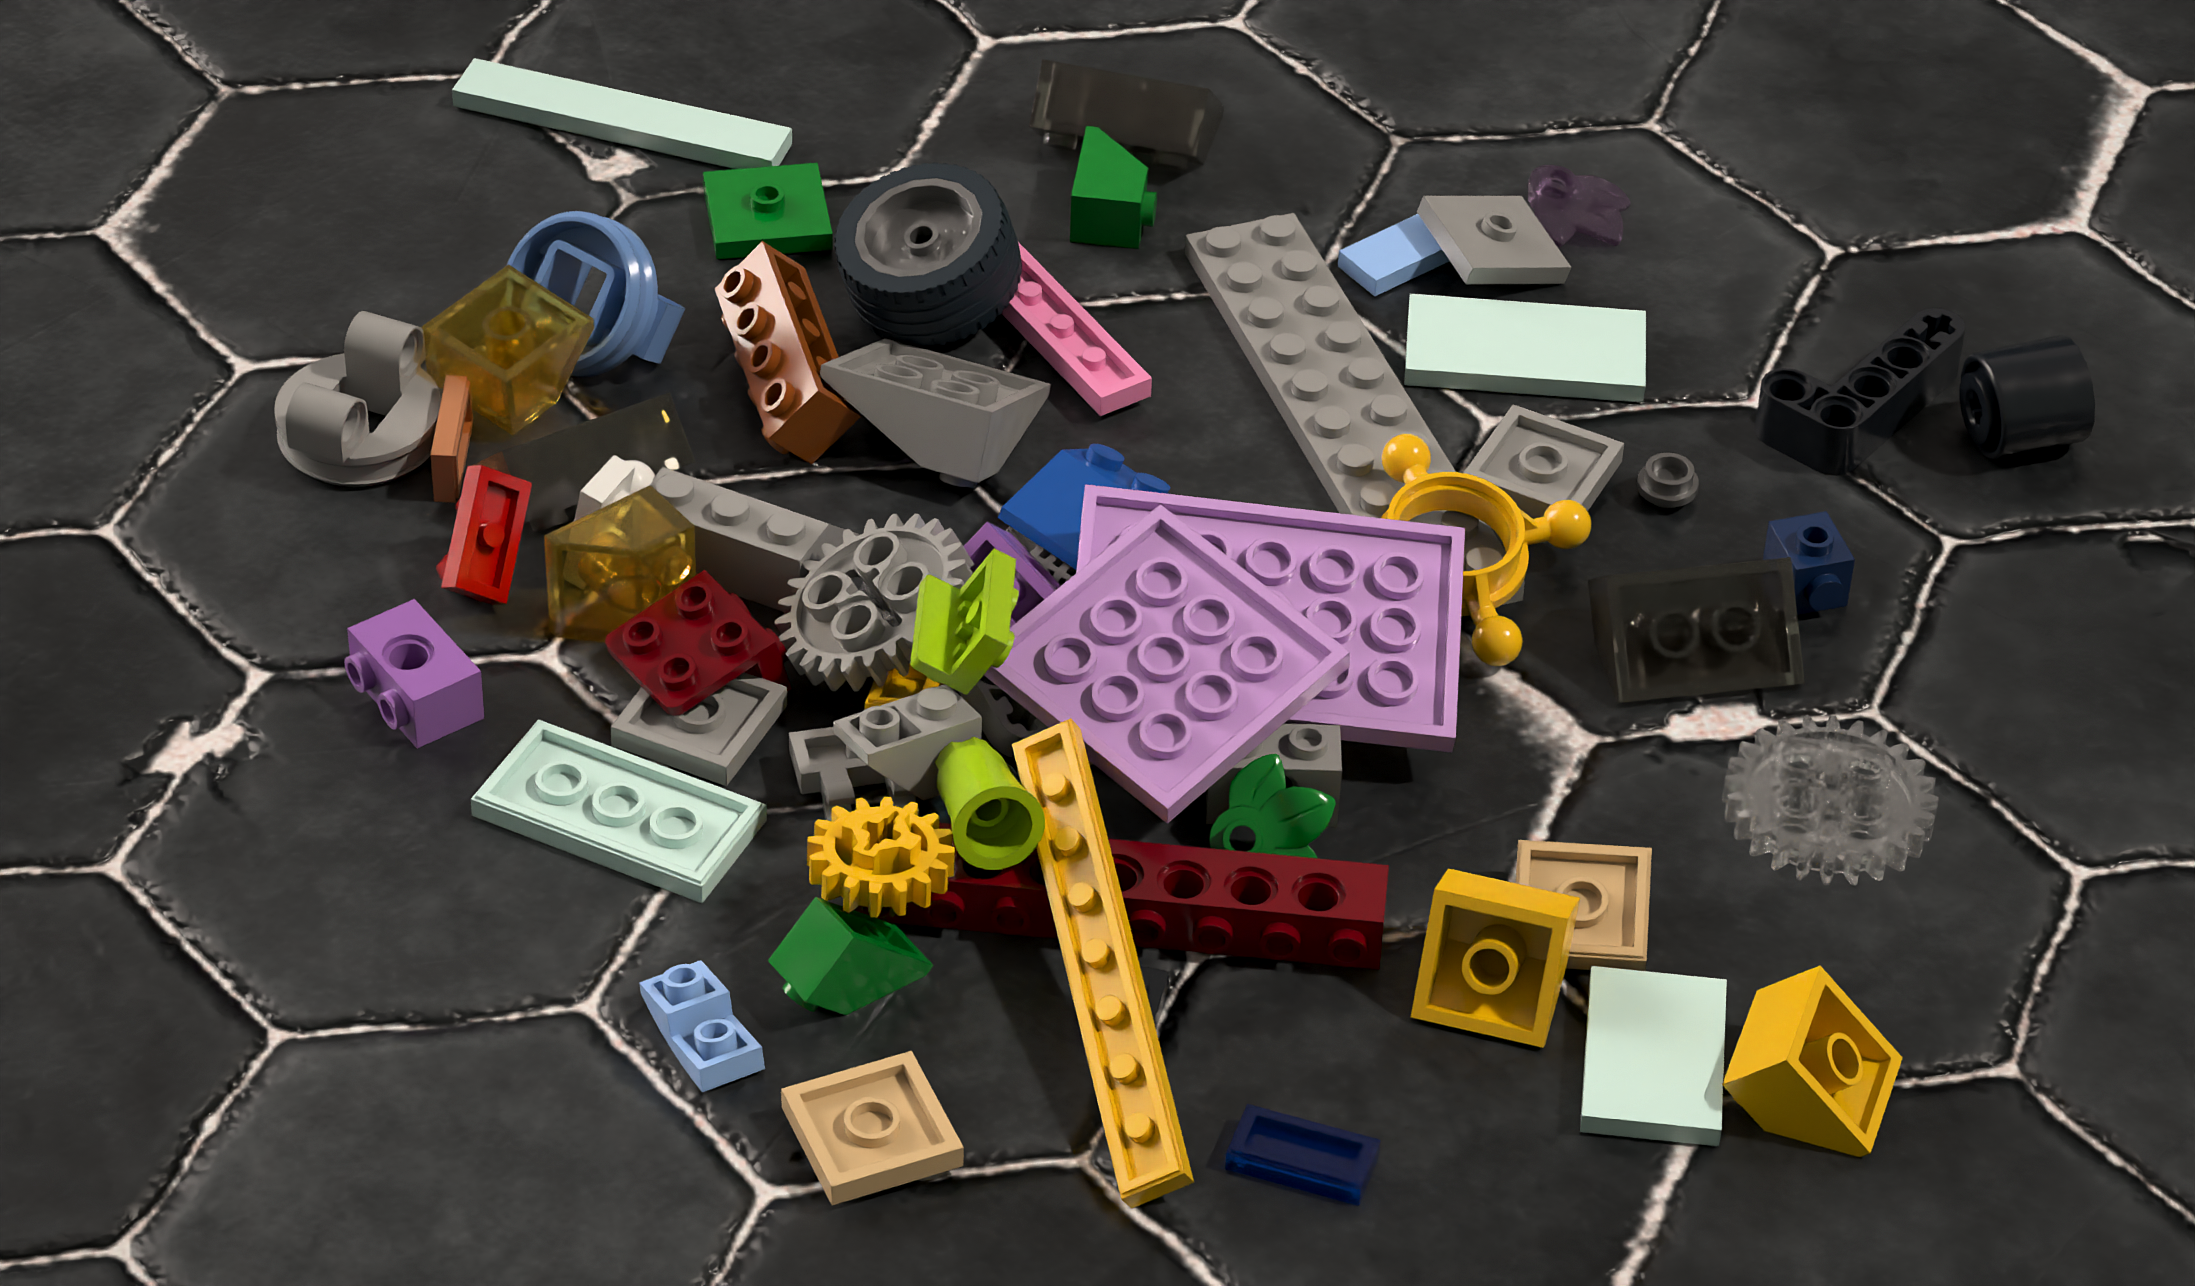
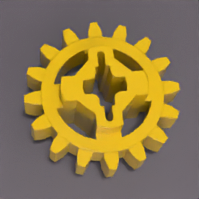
[807,797,955,918]

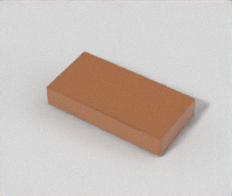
[431,375,473,503]

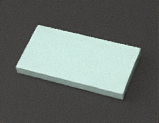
[1404,294,1646,403]
[471,719,767,903]

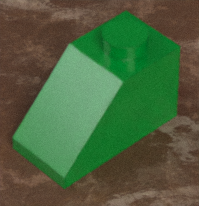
[1070,126,1157,249]
[768,897,934,1015]

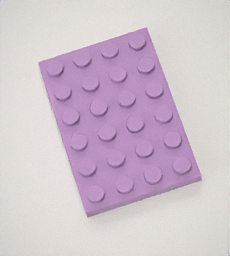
[1076,484,1465,753]

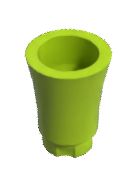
[935,737,1045,870]

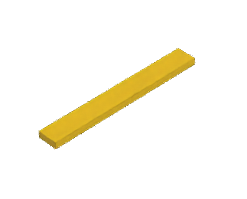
[1012,718,1194,1209]

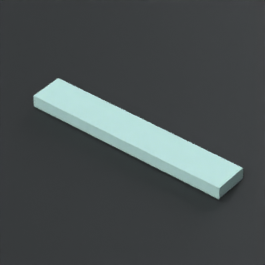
[452,58,792,169]

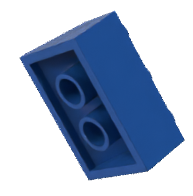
[998,444,1170,569]

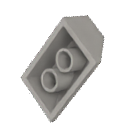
[632,467,859,612]

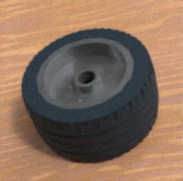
[834,162,1022,348]

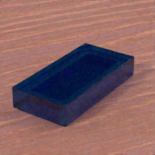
[1225,1104,1381,1206]

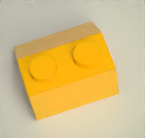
[1411,868,1580,1048]
[1722,966,1902,1157]

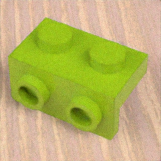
[910,548,1019,695]

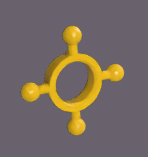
[1381,434,1591,666]

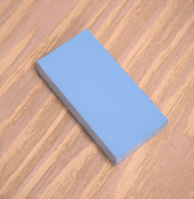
[1338,214,1450,296]

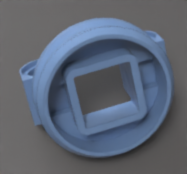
[500,211,685,377]

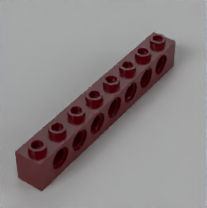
[854,823,1389,970]

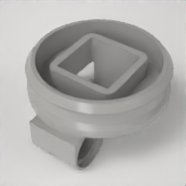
[274,311,441,487]

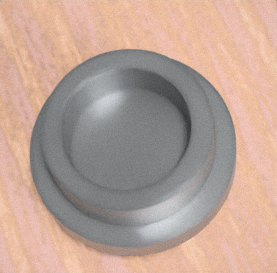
[1637,453,1699,508]

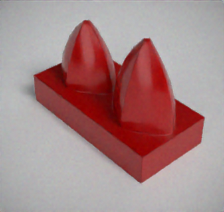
[436,465,532,605]

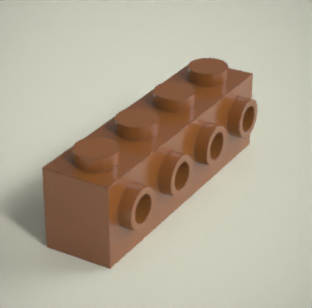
[715,241,861,464]

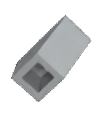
[833,684,982,801]

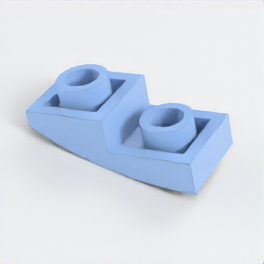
[639,960,765,1092]

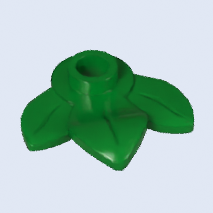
[1210,754,1336,858]

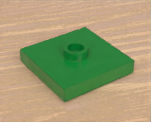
[703,163,833,259]

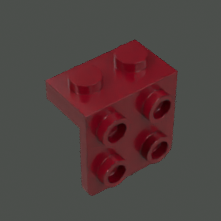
[605,570,792,716]

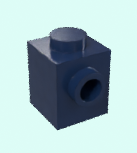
[1762,511,1855,616]

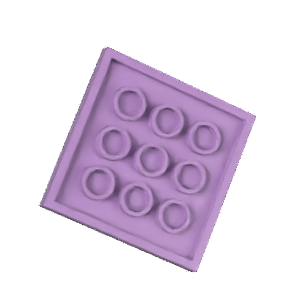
[984,504,1350,824]

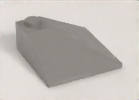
[819,338,1051,487]

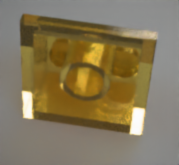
[421,264,594,436]
[544,485,696,642]

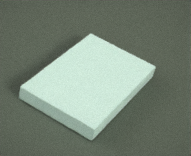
[1580,966,1727,1146]

